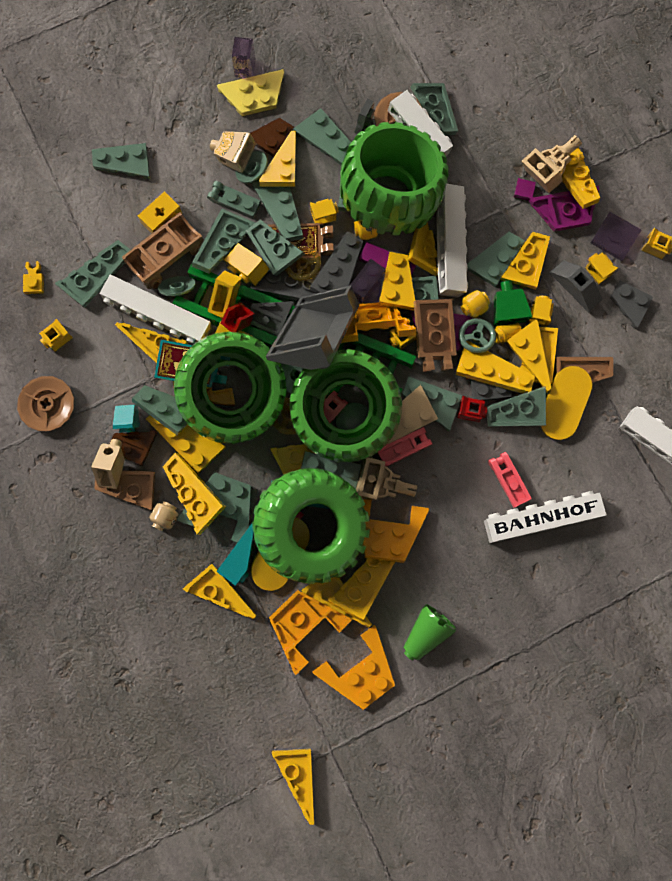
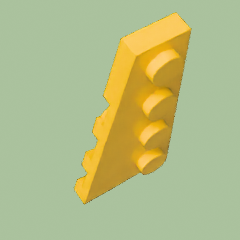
[456,341,535,394]

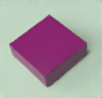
[514,178,536,201]

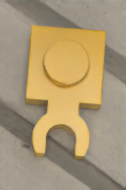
[23,261,44,294]

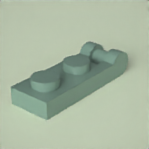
[207,181,261,219]

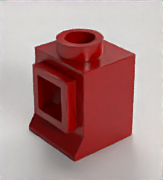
[220,302,254,332]
[457,396,487,422]

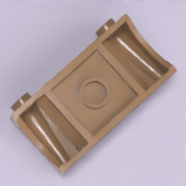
[122,212,204,289]

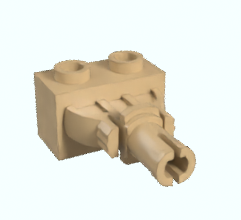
[522,135,582,193]
[356,457,417,501]

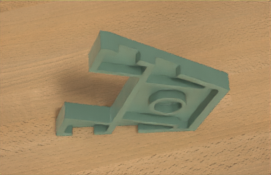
[177,472,251,543]

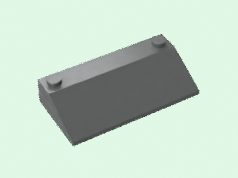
[266,285,359,370]

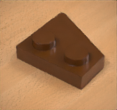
[250,118,294,157]
[109,430,158,466]

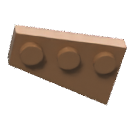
[555,357,613,383]

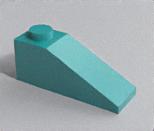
[216,524,255,586]

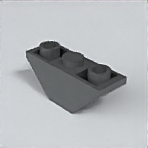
[550,260,603,313]

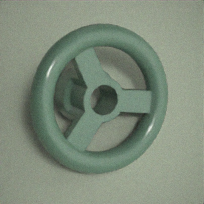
[459,318,496,353]

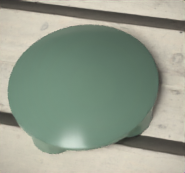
[336,403,369,430]

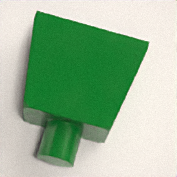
[493,281,532,326]

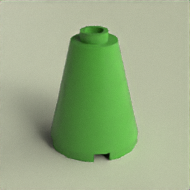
[403,604,456,661]

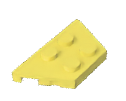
[217,69,284,116]

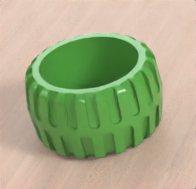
[340,122,449,236]
[174,332,287,444]
[290,349,402,462]
[252,468,370,584]

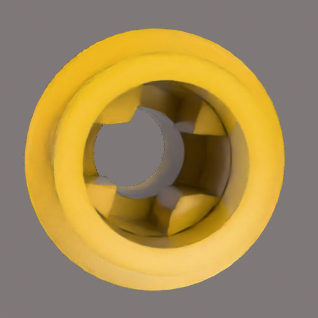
[495,323,522,344]

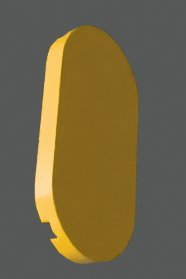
[541,366,592,440]
[251,517,310,591]

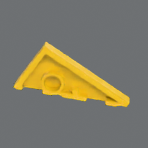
[259,131,296,187]
[408,222,438,276]
[507,319,552,393]
[115,322,188,364]
[183,564,257,619]
[301,577,372,628]
[272,749,314,825]

